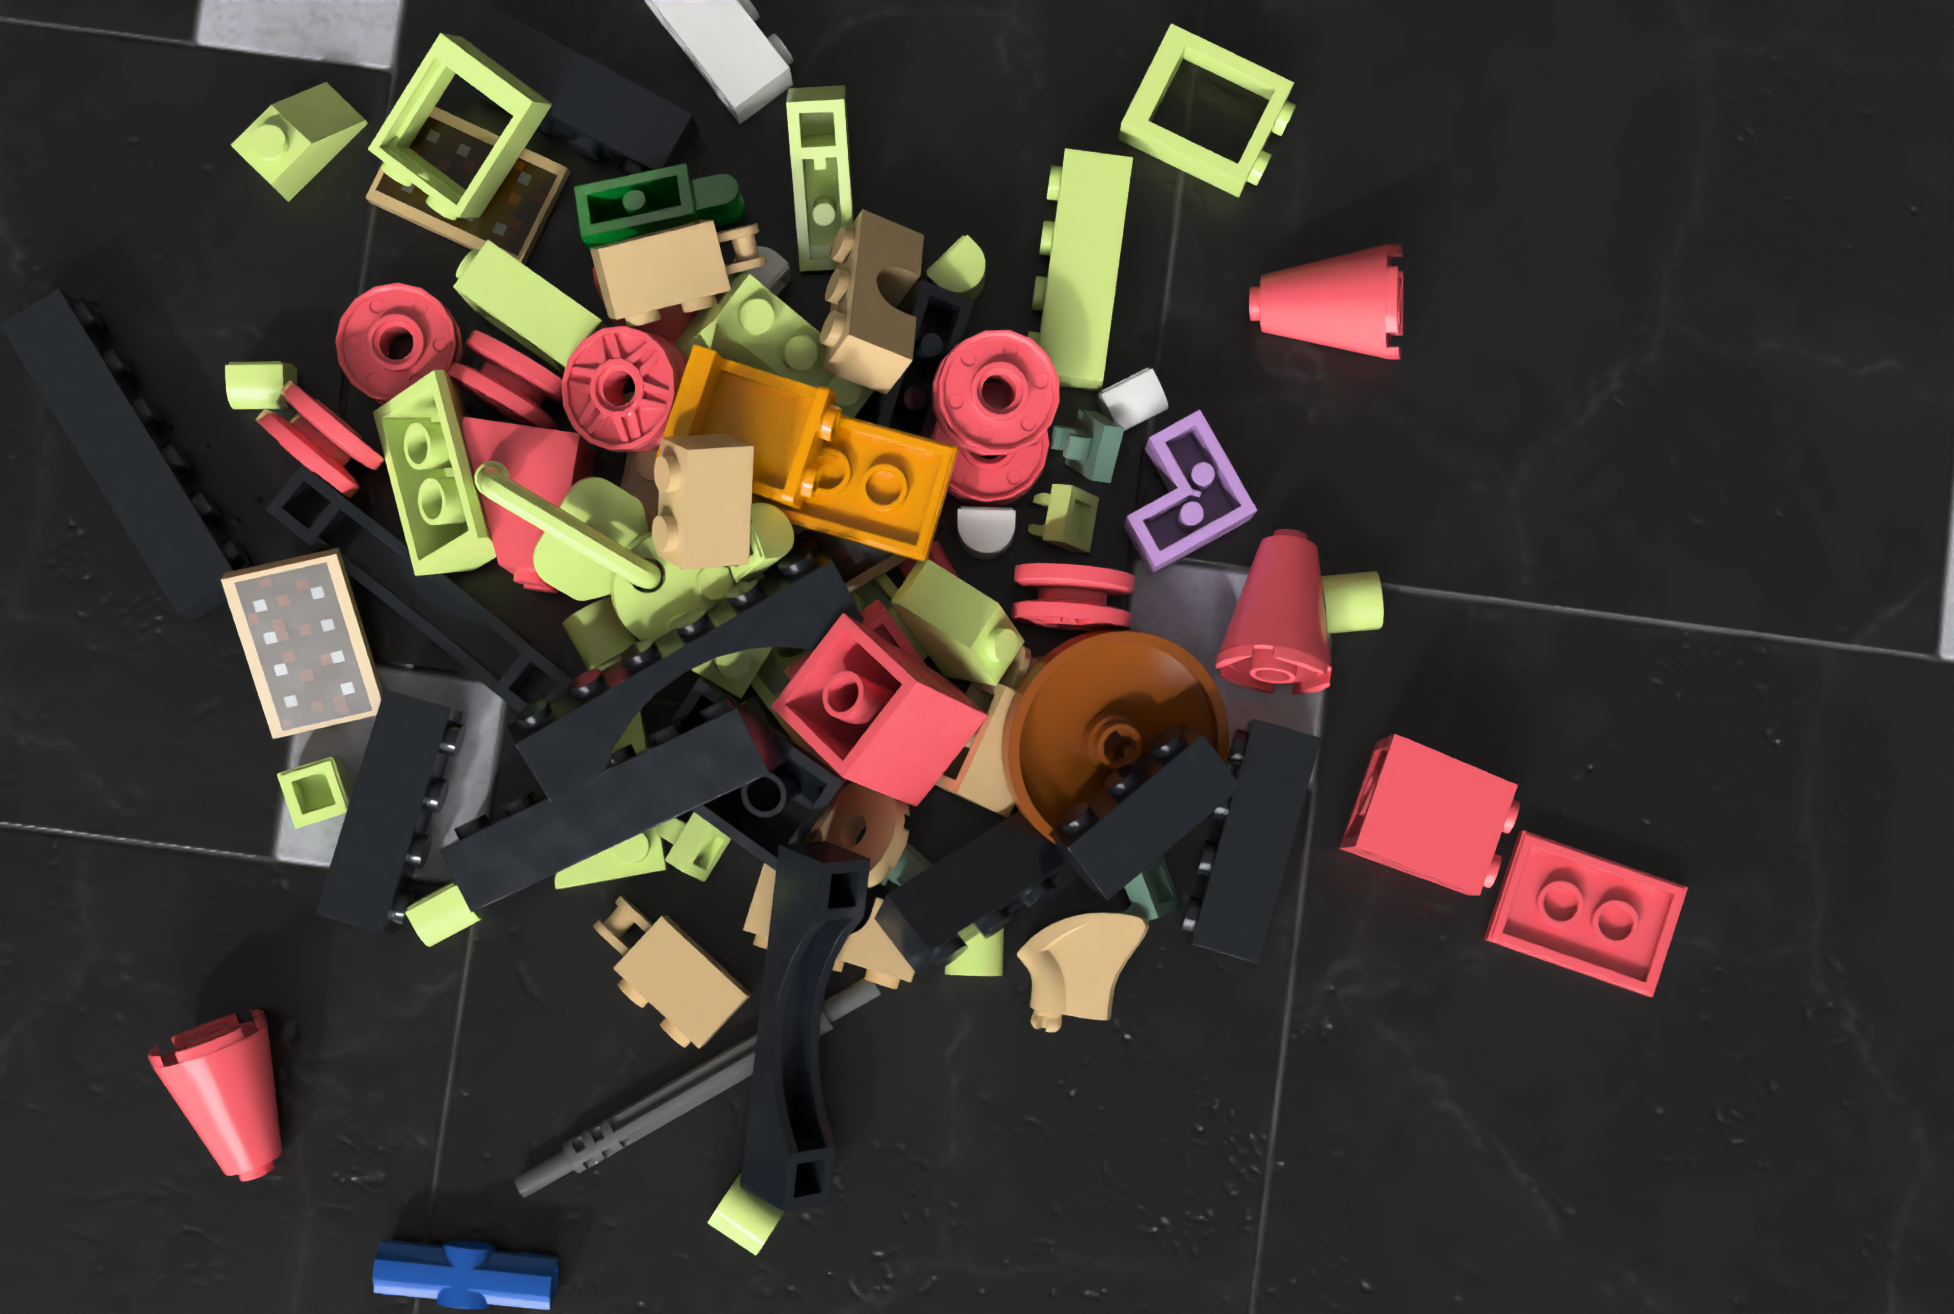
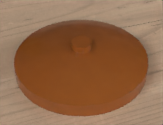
[1002,628,1229,844]

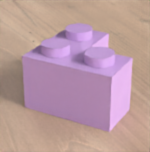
[1123,410,1257,575]

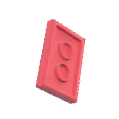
[1483,830,1688,997]

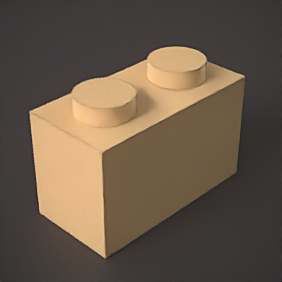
[652,433,754,570]

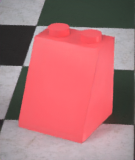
[461,416,596,594]
[771,613,988,807]
[1339,734,1520,896]

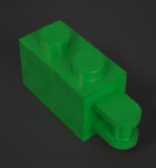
[574,163,746,259]

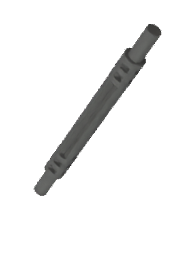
[514,978,881,1198]

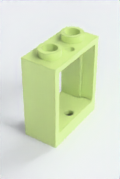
[1118,23,1296,198]
[368,33,552,220]
[453,240,607,375]

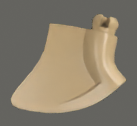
[1017,911,1149,1032]

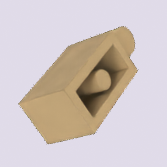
[590,220,767,327]
[935,645,1043,818]
[593,895,752,1048]

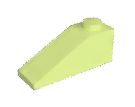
[786,85,854,272]

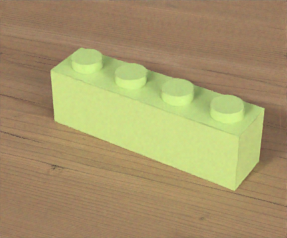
[1028,148,1133,392]

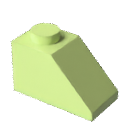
[231,82,368,202]
[890,559,1025,686]

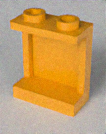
[655,344,842,509]

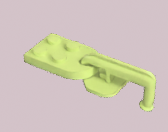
[474,461,773,699]

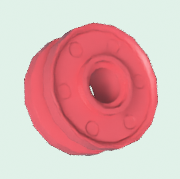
[335,283,466,405]
[561,326,688,454]
[931,330,1060,456]
[447,331,563,430]
[255,380,385,499]
[931,382,1049,507]
[1010,563,1135,632]

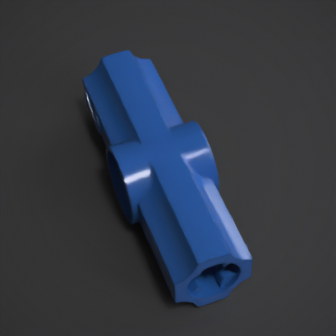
[372,1239,559,1310]

